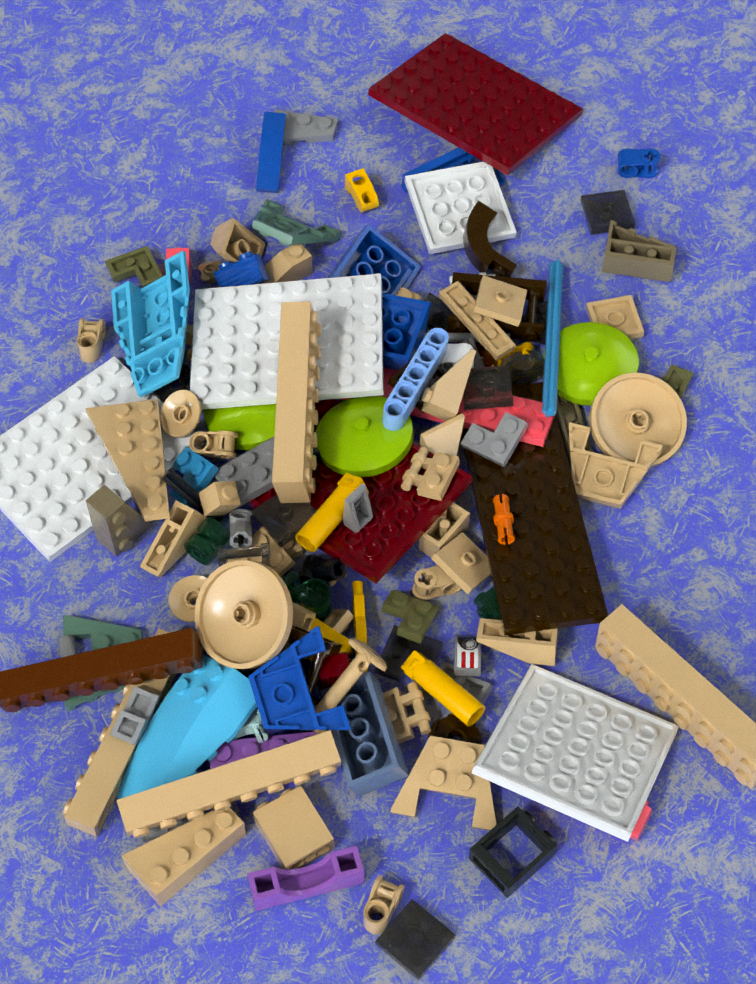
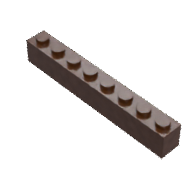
[0,628,203,712]

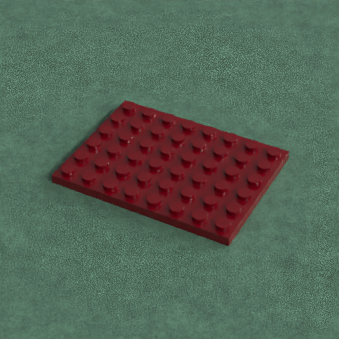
[368,33,583,175]
[246,399,473,584]

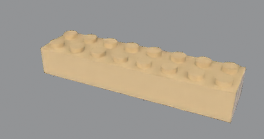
[272,301,322,503]
[595,604,756,790]

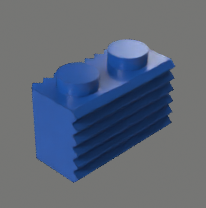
[213,251,270,287]

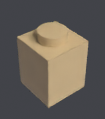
[199,481,241,516]

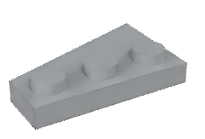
[274,109,338,145]

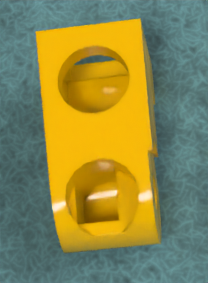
[345,168,379,213]

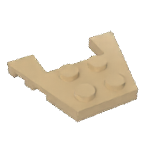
[569,422,663,509]
[391,736,497,831]

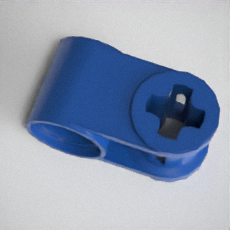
[618,148,661,178]

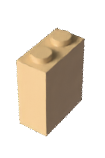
[253,785,335,869]

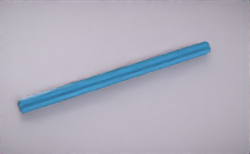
[542,260,563,417]

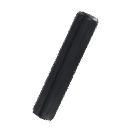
[162,470,224,525]

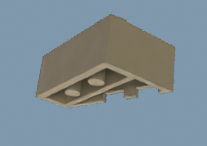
[602,220,676,282]
[85,485,153,557]

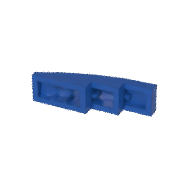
[256,112,286,193]

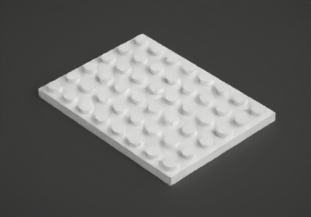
[189,273,384,410]
[0,356,205,562]

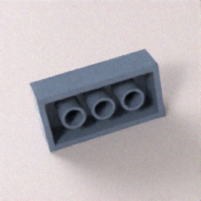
[320,671,409,796]

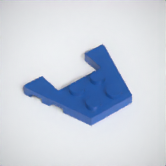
[248,626,351,730]

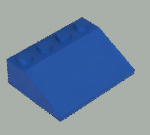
[328,224,421,295]
[382,293,431,371]

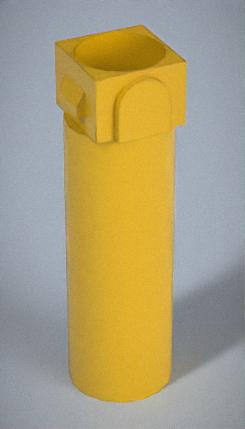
[295,473,369,552]
[400,650,485,727]

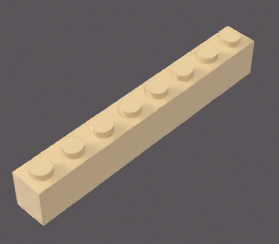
[63,628,177,837]
[116,730,341,838]

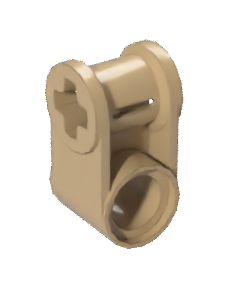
[77,318,106,363]
[189,431,239,459]
[412,565,461,601]
[363,875,405,934]

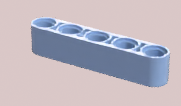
[382,328,449,431]

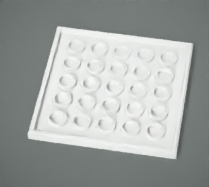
[472,664,679,842]

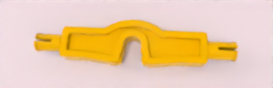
[352,581,368,673]

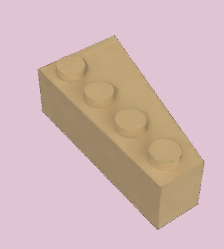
[122,807,246,907]

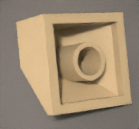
[210,218,266,263]
[420,413,465,456]

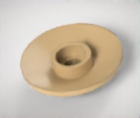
[160,390,201,438]
[168,575,207,623]

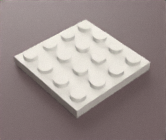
[404,162,517,254]

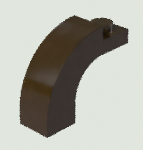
[463,200,517,277]

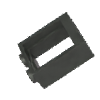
[469,806,557,898]

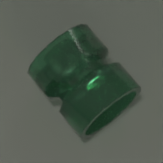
[184,518,230,566]
[297,578,332,622]

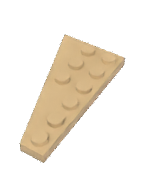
[85,399,170,522]

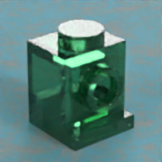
[473,587,501,620]

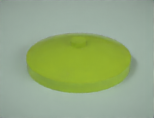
[543,322,639,406]
[316,396,414,477]
[203,404,276,450]

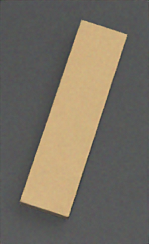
[439,281,516,361]

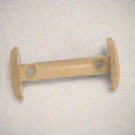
[313,638,387,736]

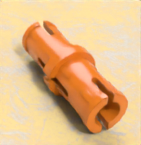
[493,494,515,545]

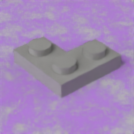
[461,412,529,467]

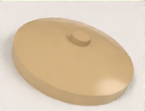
[589,373,687,467]
[195,560,293,669]

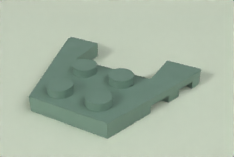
[252,199,342,246]
[63,615,143,711]

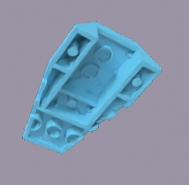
[111,251,190,397]
[116,655,257,799]

